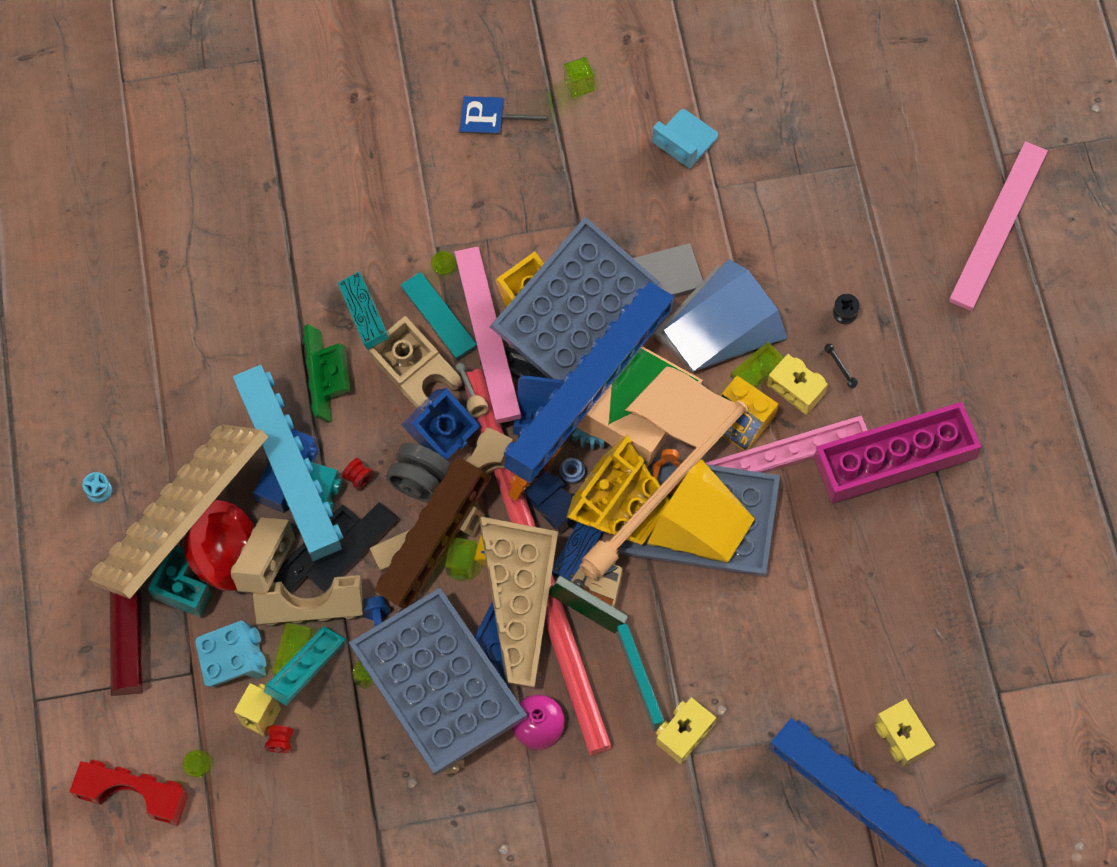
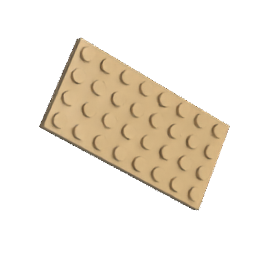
[88,424,268,599]

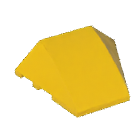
[567,434,669,545]
[647,459,755,563]

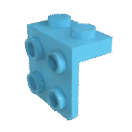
[652,109,718,169]
[195,620,266,687]

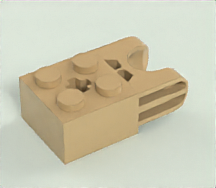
[368,316,463,408]

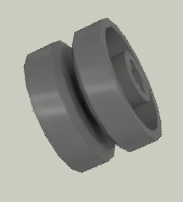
[385,443,450,503]

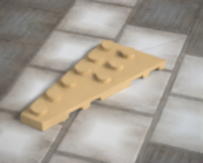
[479,517,558,689]

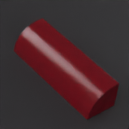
[110,589,143,696]

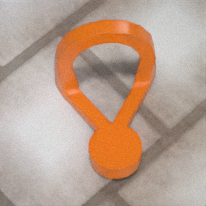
[652,449,685,495]

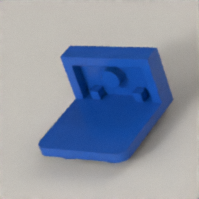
[513,376,563,435]

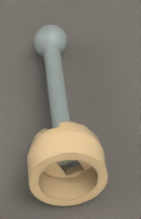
[456,363,489,418]

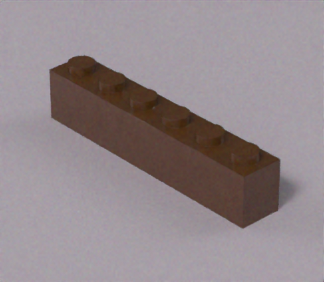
[374,456,492,609]

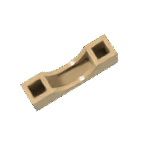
[459,427,516,537]
[253,575,364,625]

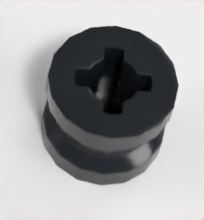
[833,294,860,325]

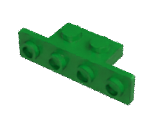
[303,324,351,423]

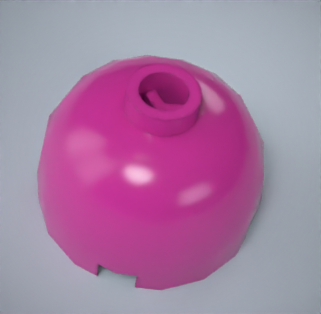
[512,694,565,750]

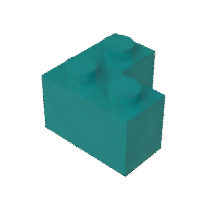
[148,545,212,618]

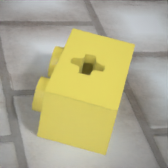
[767,354,828,415]
[234,683,281,737]
[656,697,716,764]
[875,699,935,767]

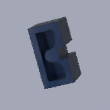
[524,471,575,535]

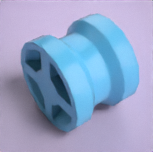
[82,472,112,503]

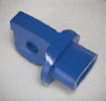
[363,596,390,626]

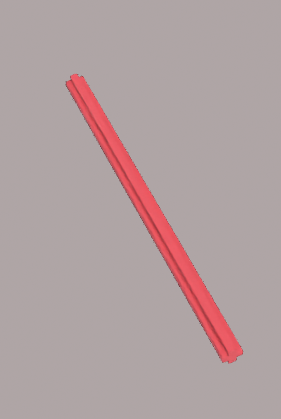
[462,369,611,755]

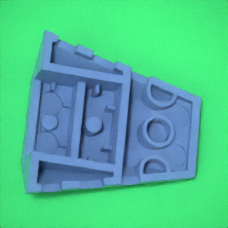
[663,259,787,372]

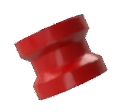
[342,458,374,491]
[264,725,294,754]

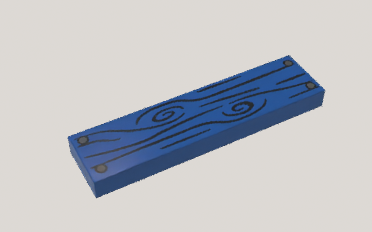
[552,522,604,581]

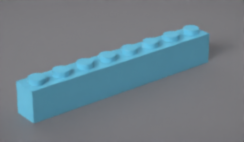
[232,365,343,561]

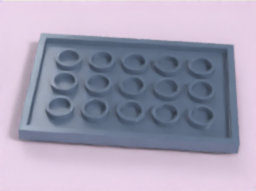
[490,217,660,380]
[612,457,780,577]
[349,588,527,776]

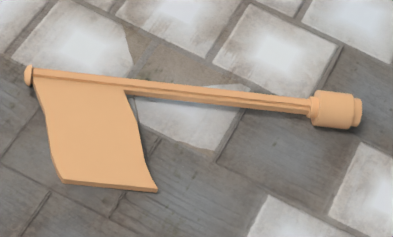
[579,366,748,580]

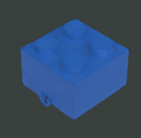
[401,388,480,460]

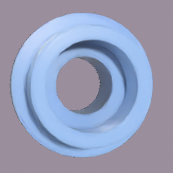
[559,458,585,483]

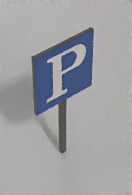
[459,96,547,134]

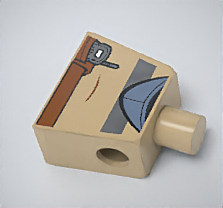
[570,552,623,608]

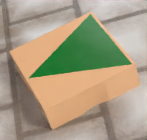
[576,346,703,468]

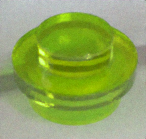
[431,251,456,275]
[182,750,210,777]

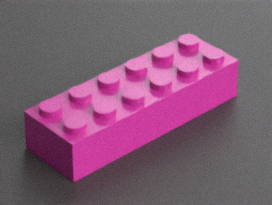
[814,402,981,503]

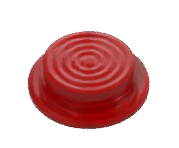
[184,500,255,592]

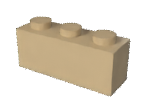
[231,517,295,594]

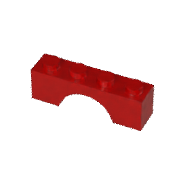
[69,760,188,826]

